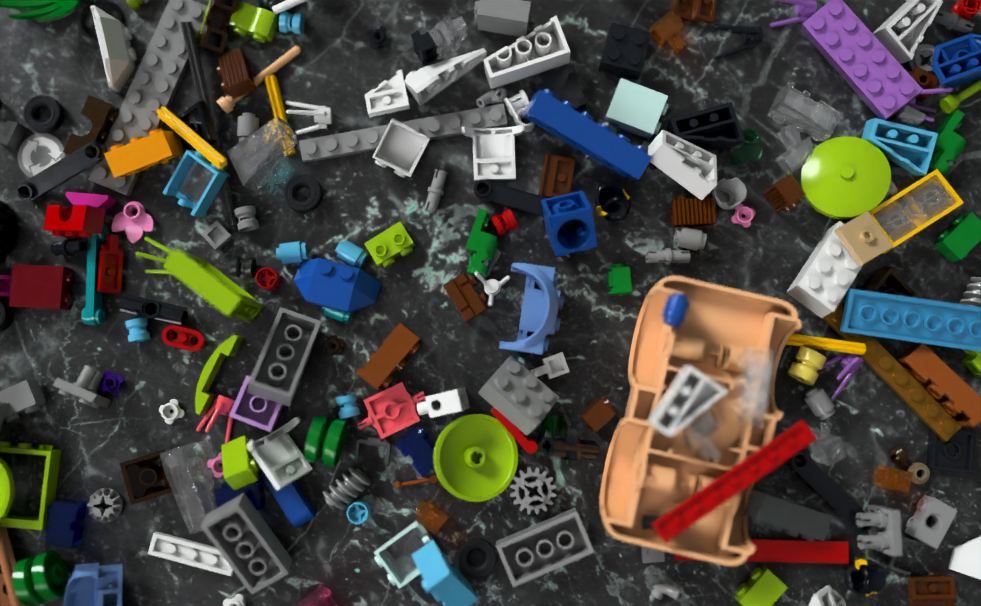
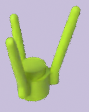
[135,237,174,276]

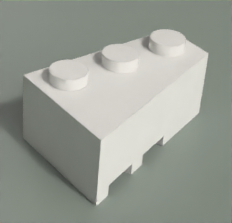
[648,129,717,200]
[646,365,728,437]

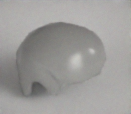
[712,177,748,210]

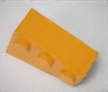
[104,128,185,178]

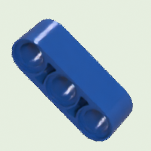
[263,475,316,528]

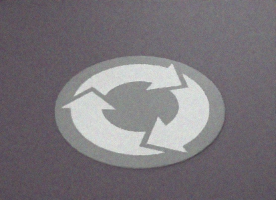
[18,133,65,177]

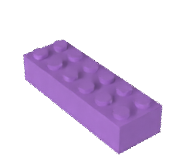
[801,0,923,121]

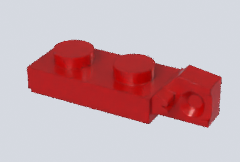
[96,234,124,294]

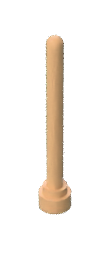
[216,46,301,114]

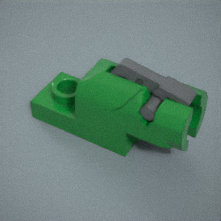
[927,109,966,178]
[465,208,501,279]

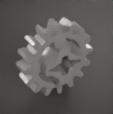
[510,467,556,515]

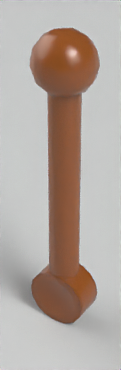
[394,474,438,489]

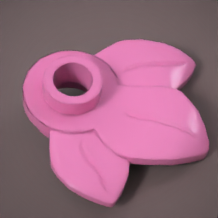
[112,201,154,243]

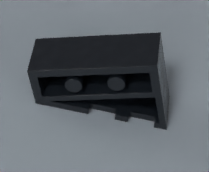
[666,102,745,150]

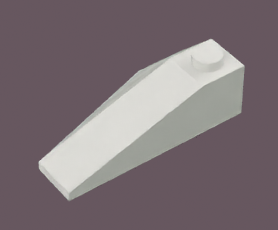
[404,48,487,106]

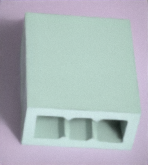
[604,78,669,140]

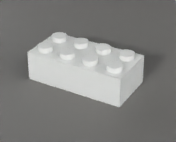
[786,221,863,318]

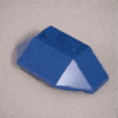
[932,33,981,88]
[294,258,381,313]

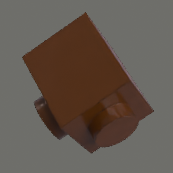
[907,66,939,102]

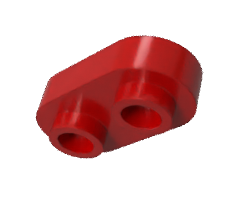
[162,325,206,352]

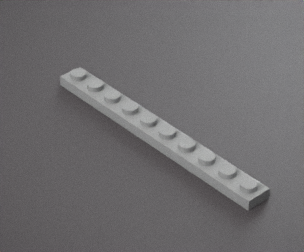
[299,103,507,163]

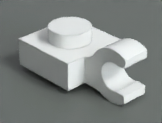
[530,352,570,379]

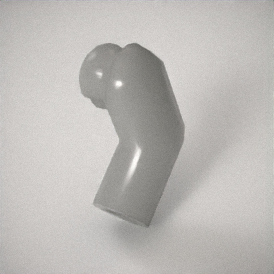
[476,88,507,108]
[651,584,685,602]

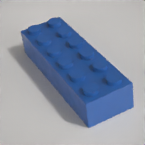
[522,89,652,180]

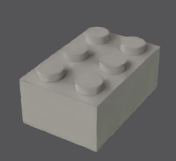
[478,355,560,436]

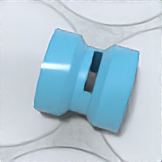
[279,11,305,35]
[125,318,151,343]
[335,393,361,419]
[347,500,371,524]

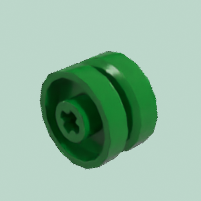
[304,414,348,468]
[13,550,69,606]

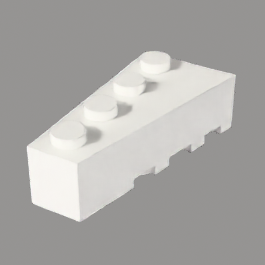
[483,16,570,89]

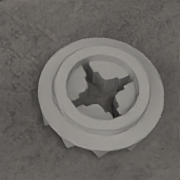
[908,44,935,75]
[87,488,123,523]

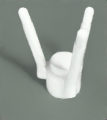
[285,101,332,135]
[475,272,510,306]

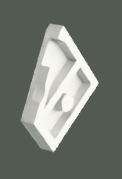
[365,69,410,117]

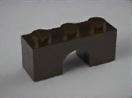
[198,0,238,54]
[63,95,119,166]

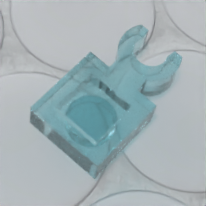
[260,156,297,196]

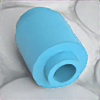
[335,240,368,269]
[276,241,309,264]

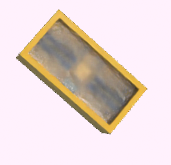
[869,169,964,254]

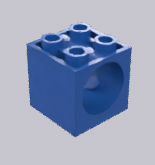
[541,191,597,256]

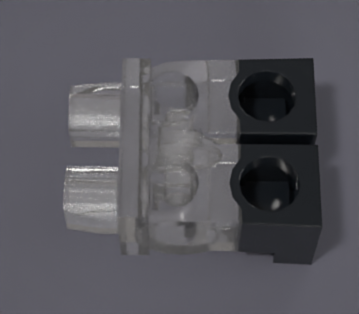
[411,16,467,67]

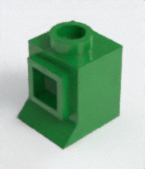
[606,264,632,296]

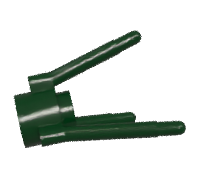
[533,415,570,466]

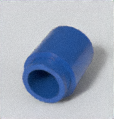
[662,293,691,328]

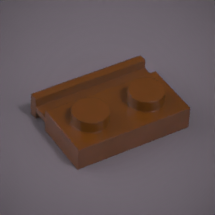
[538,154,576,198]
[907,575,956,606]

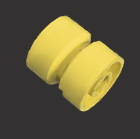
[787,346,827,386]

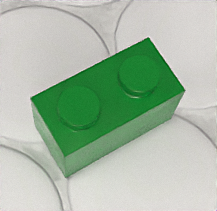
[933,212,981,262]

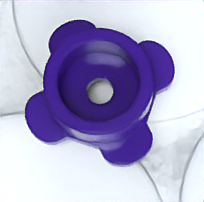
[100,371,124,395]

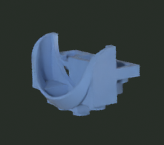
[499,263,564,355]
[63,563,123,606]

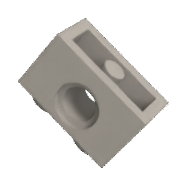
[905,495,958,549]

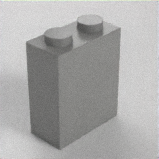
[474,0,531,37]

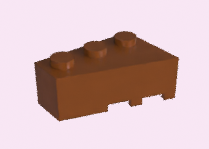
[356,323,422,389]

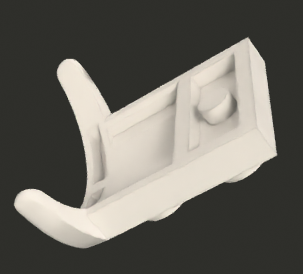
[462,124,525,181]
[247,417,313,491]

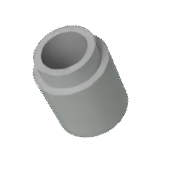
[237,113,259,145]
[673,226,707,251]
[804,387,836,420]

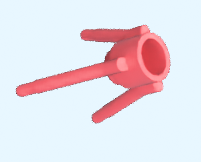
[196,394,235,443]

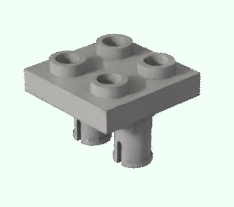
[53,365,112,409]
[856,504,903,556]

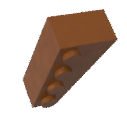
[896,343,981,427]

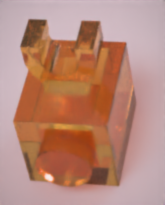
[649,11,686,54]
[873,464,913,494]
[414,498,449,535]

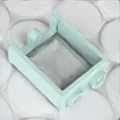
[374,518,443,589]

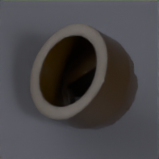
[889,445,909,464]

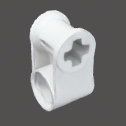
[503,89,535,133]

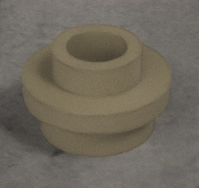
[907,462,930,484]

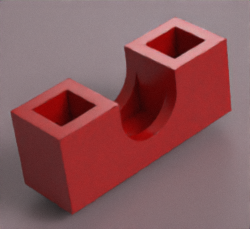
[44,205,105,238]

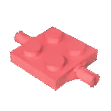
[357,382,426,439]

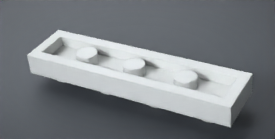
[148,531,234,576]

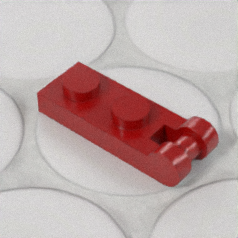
[490,407,538,454]

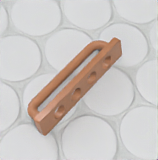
[0,527,24,606]

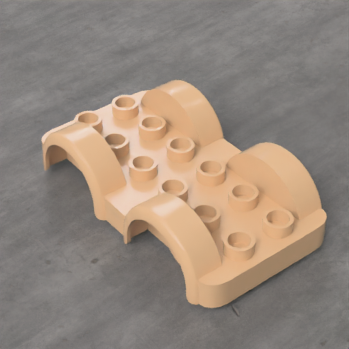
[599,276,802,566]

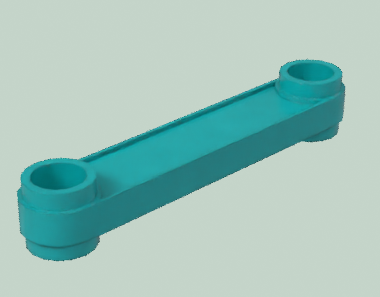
[81,224,108,325]

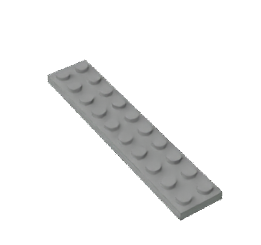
[88,0,208,197]

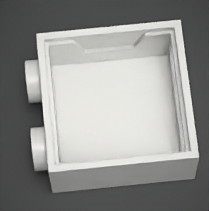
[372,118,430,178]

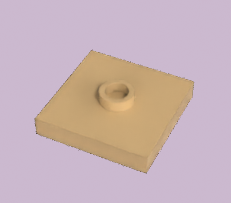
[834,211,893,267]

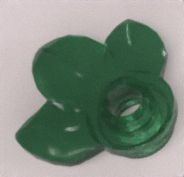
[730,128,763,165]

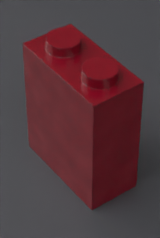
[9,264,75,310]

